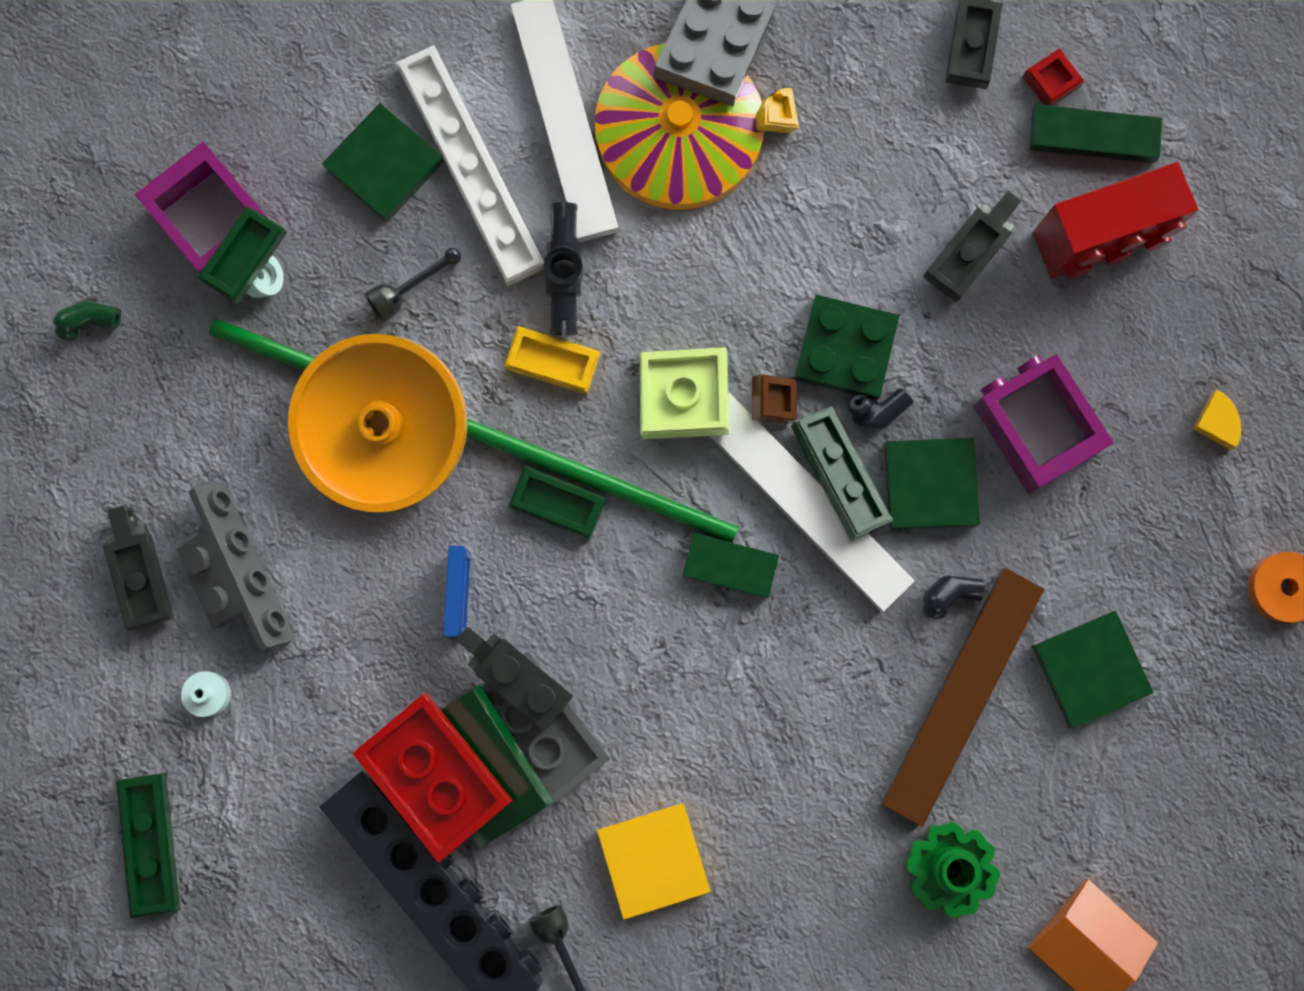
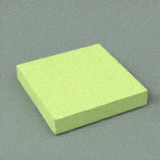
[640,347,730,439]

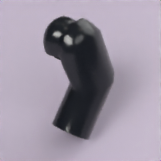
[848,388,914,429]
[922,575,985,619]

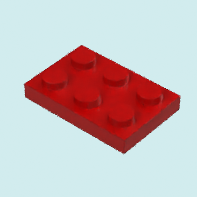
[352,693,513,863]

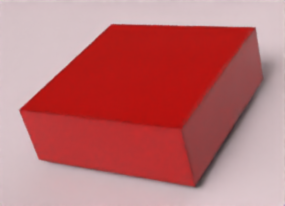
[1022,48,1084,106]

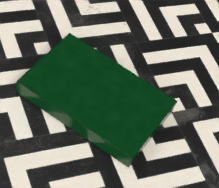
[441,685,554,848]

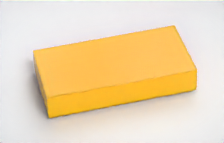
[504,326,601,395]

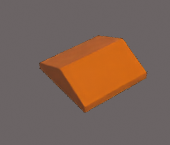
[1028,879,1158,991]

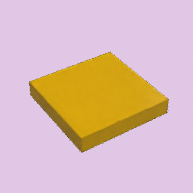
[597,802,711,920]

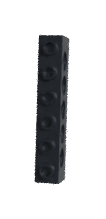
[319,770,543,991]

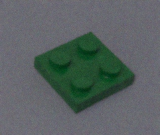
[794,294,900,401]

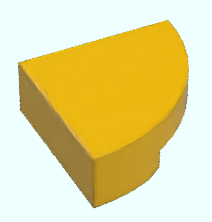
[756,88,799,134]
[1193,389,1241,450]

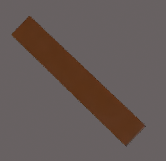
[881,568,1045,827]

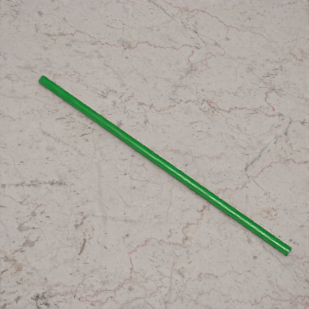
[209,318,739,543]

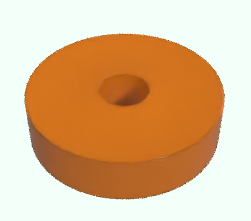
[1247,552,1304,624]

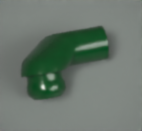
[53,300,121,340]

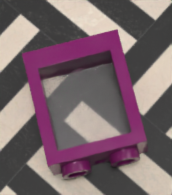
[134,141,269,273]
[973,353,1114,494]

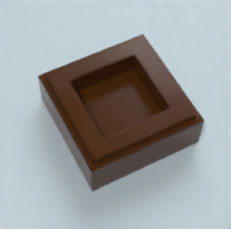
[752,374,797,424]

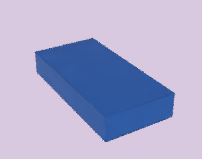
[443,546,471,639]

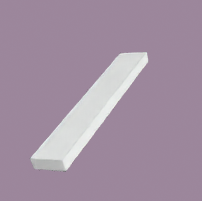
[510,0,619,242]
[396,45,544,287]
[709,393,915,613]

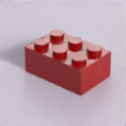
[1032,161,1199,279]

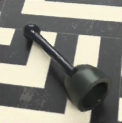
[364,248,461,323]
[528,904,586,991]

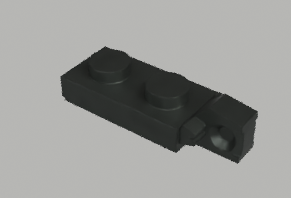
[945,0,1003,89]
[923,191,1022,303]
[103,505,175,632]
[456,627,574,732]

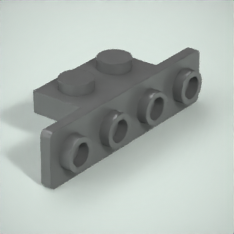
[177,482,295,651]

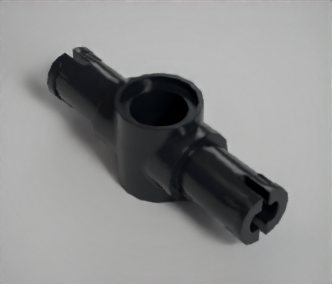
[543,202,584,336]

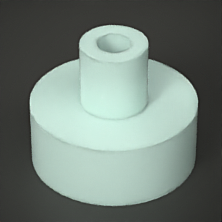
[246,256,283,298]
[181,672,231,717]

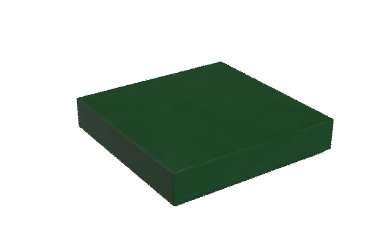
[322,103,444,222]
[884,438,980,530]
[1032,610,1154,728]

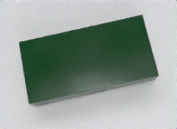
[197,205,287,305]
[508,466,607,540]
[682,533,779,599]

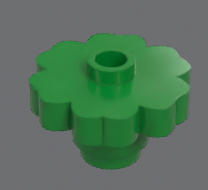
[904,821,1000,918]

